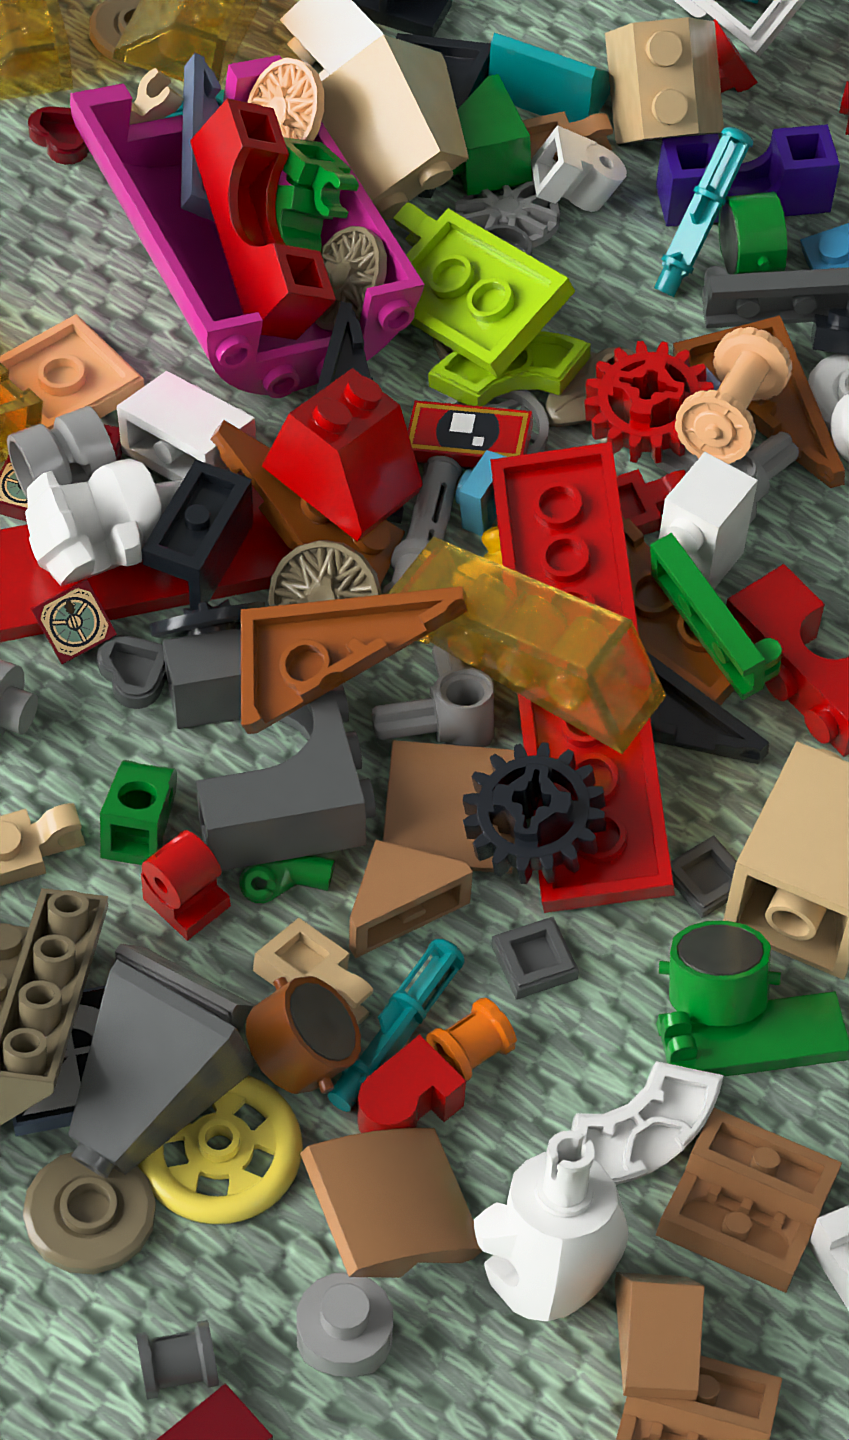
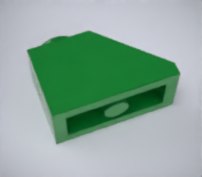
[452,74,532,196]

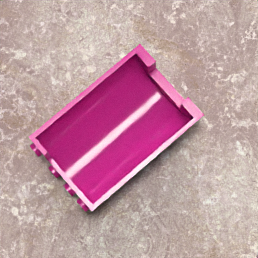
[70,55,425,398]

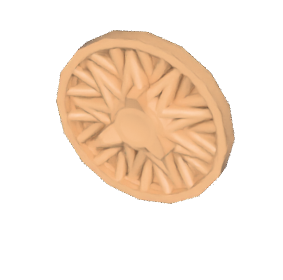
[248,57,324,141]

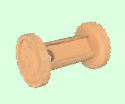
[675,327,792,464]

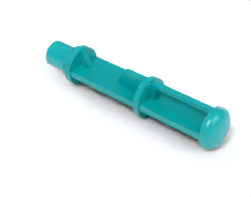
[654,127,754,297]
[327,939,465,1112]

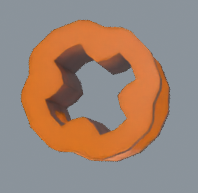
[426,998,517,1082]

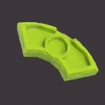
[428,331,591,406]

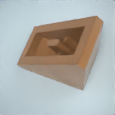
[349,840,473,958]
[615,1272,704,1400]

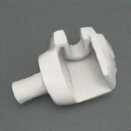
[25,459,184,586]
[474,1130,629,1321]

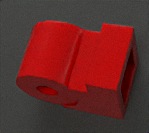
[141,830,231,941]
[357,1034,466,1133]

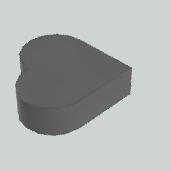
[97,635,166,709]

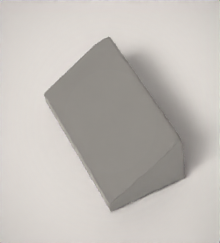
[115,944,255,1032]

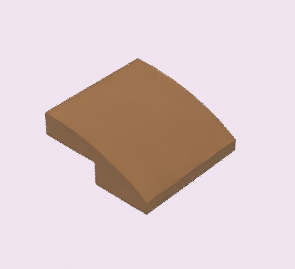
[383,740,515,874]
[656,1108,842,1293]
[300,1128,482,1278]
[616,1355,782,1440]

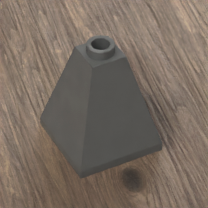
[68,959,256,1178]

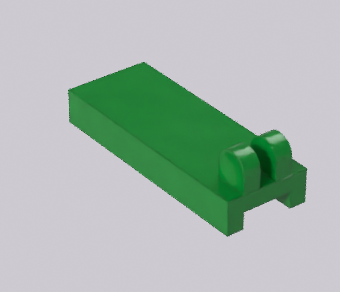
[650,532,782,701]
[657,991,849,1077]

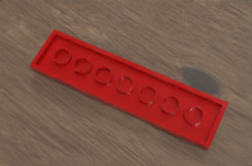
[490,442,675,913]

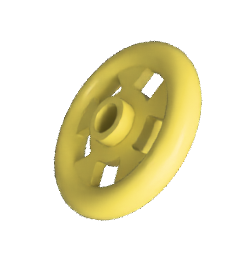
[138,1075,303,1224]

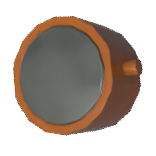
[246,976,361,1094]

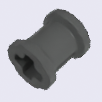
[136,1320,219,1400]

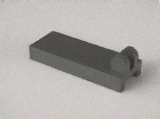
[702,266,849,328]

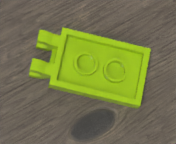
[393,202,576,378]

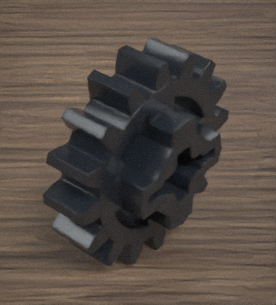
[462,742,607,884]

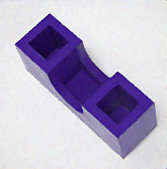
[656,124,840,227]

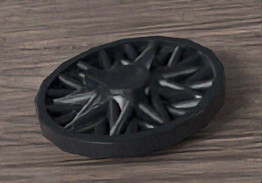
[149,599,266,638]

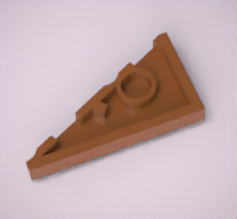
[673,315,845,488]
[210,420,405,586]
[241,586,468,734]

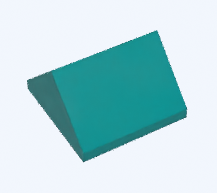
[489,32,611,123]

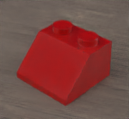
[261,368,423,542]

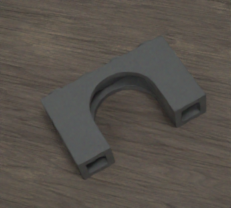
[163,628,376,871]

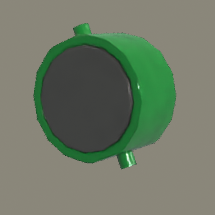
[718,192,787,274]
[659,921,781,1026]

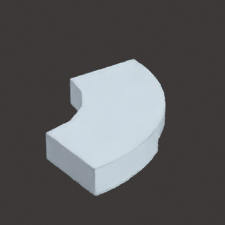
[571,1061,724,1185]

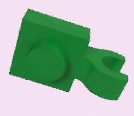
[283,137,359,218]

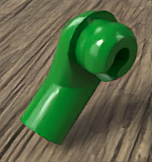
[239,855,335,904]

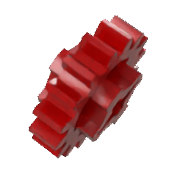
[584,341,714,463]

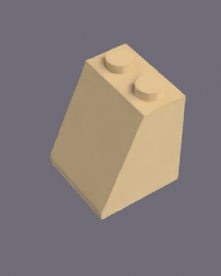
[605,17,724,144]
[321,35,469,220]
[723,741,849,980]

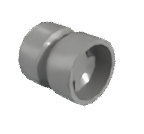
[7,406,117,500]

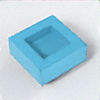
[455,450,506,537]

